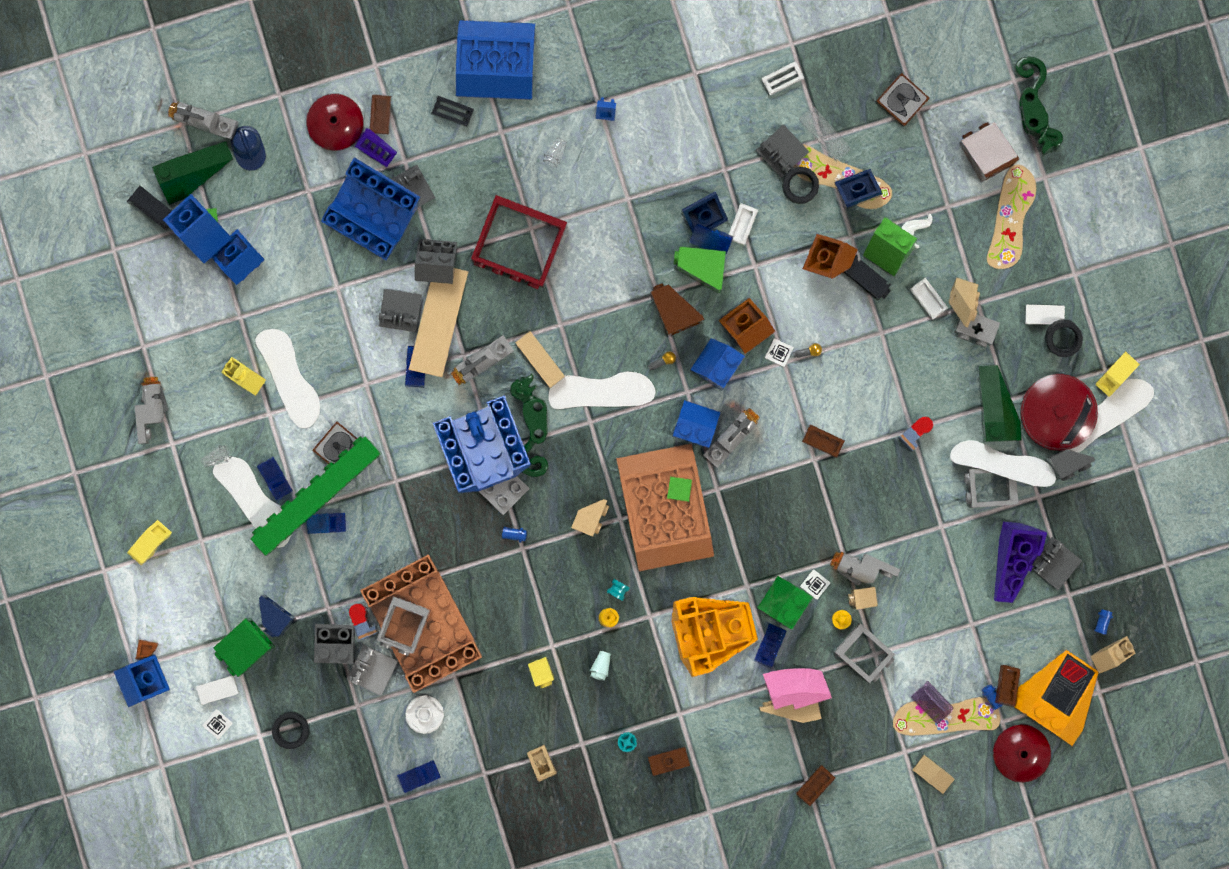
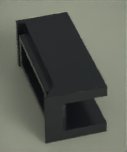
[127,186,172,231]
[843,254,891,301]

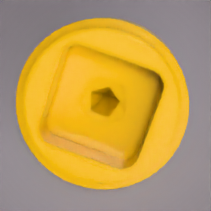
[599,608,619,628]
[832,610,852,629]

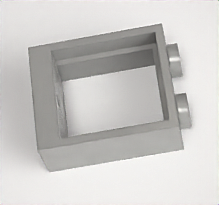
[964,469,1018,508]
[377,596,431,656]
[834,623,895,683]

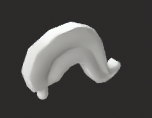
[901,214,932,249]

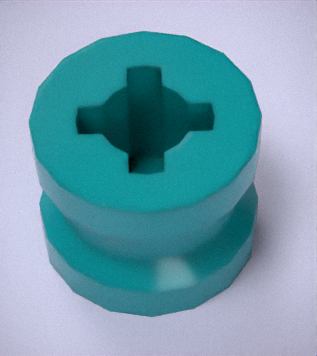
[607,579,630,601]
[618,732,637,752]

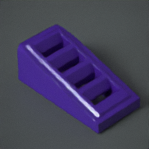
[355,128,397,168]

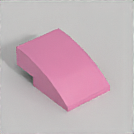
[763,668,832,709]

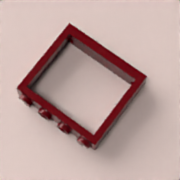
[471,195,568,290]

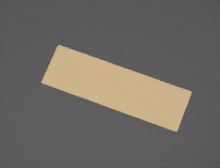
[409,268,468,377]

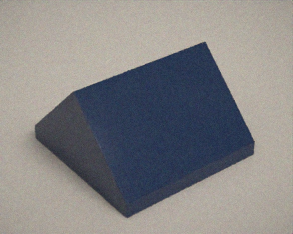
[835,169,883,210]
[681,192,728,238]

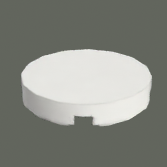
[406,695,444,734]

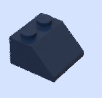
[259,595,296,638]

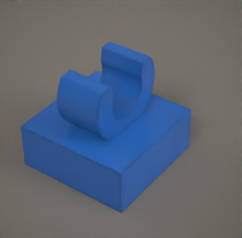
[596,98,616,121]

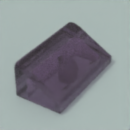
[911,681,954,724]

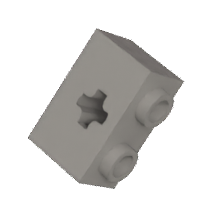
[954,314,1000,347]

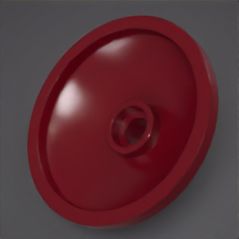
[306,94,364,151]
[993,724,1051,783]

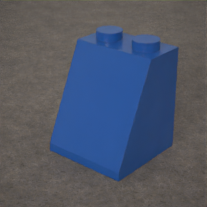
[163,194,232,264]
[690,338,745,391]

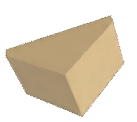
[527,745,557,782]
[913,755,954,794]

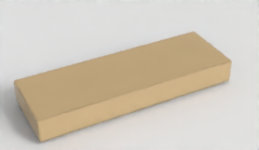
[515,331,565,388]

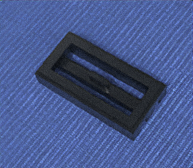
[431,96,474,127]

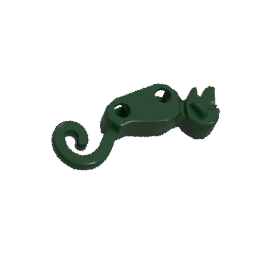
[1015,56,1063,158]
[510,373,548,477]

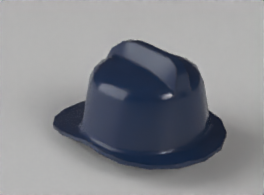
[230,126,266,171]

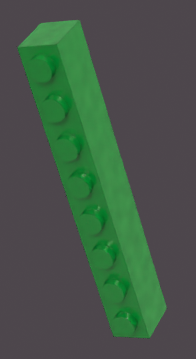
[250,436,382,556]

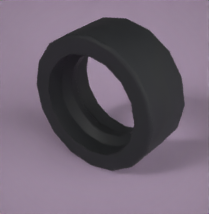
[782,167,819,204]
[1045,319,1083,357]
[272,712,309,749]

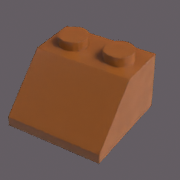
[802,234,858,279]
[719,298,776,354]

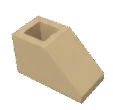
[572,499,609,536]
[848,587,878,610]
[1090,636,1136,673]

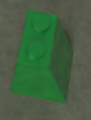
[757,576,813,630]
[213,617,275,677]

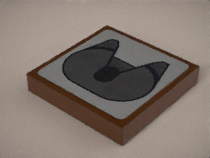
[876,73,930,127]
[312,421,357,464]

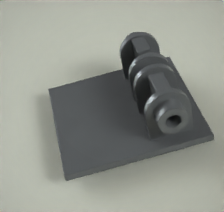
[756,124,809,178]
[392,165,435,207]
[378,289,422,332]
[1032,537,1082,591]

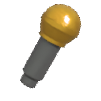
[793,343,822,358]
[648,351,676,371]

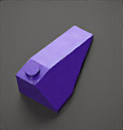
[994,521,1047,603]

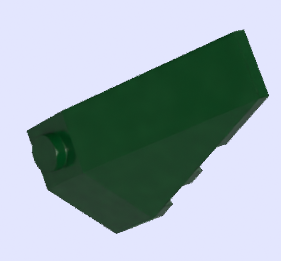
[152,141,233,205]
[978,365,1022,443]

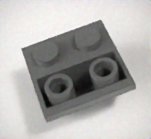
[415,239,457,284]
[1045,449,1095,481]
[314,624,355,664]

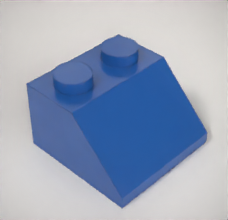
[212,229,265,285]
[672,400,721,449]
[114,655,170,707]

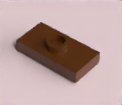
[370,94,392,135]
[802,424,845,458]
[995,665,1021,707]
[648,747,690,776]
[796,765,835,806]

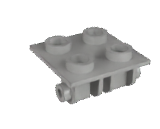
[478,476,530,515]
[347,645,398,696]

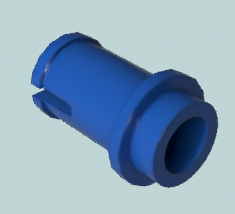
[465,412,484,438]
[502,527,527,543]
[1095,609,1113,635]
[981,684,1002,710]

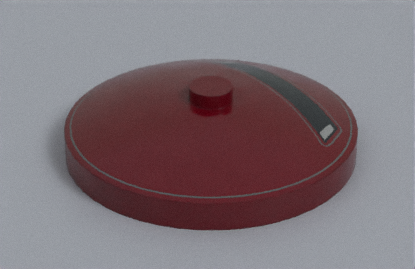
[1020,374,1098,451]

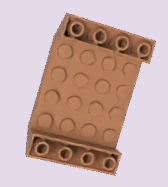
[616,444,714,571]
[360,554,482,693]

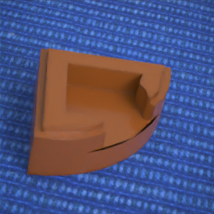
[136,640,159,659]

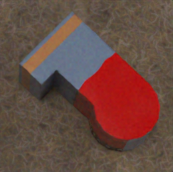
[898,416,933,452]
[349,604,379,640]

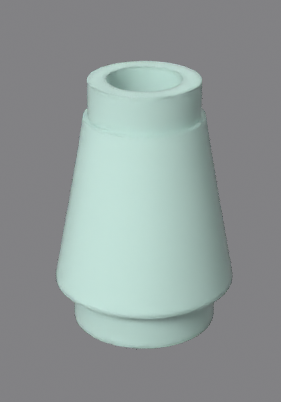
[590,651,611,681]

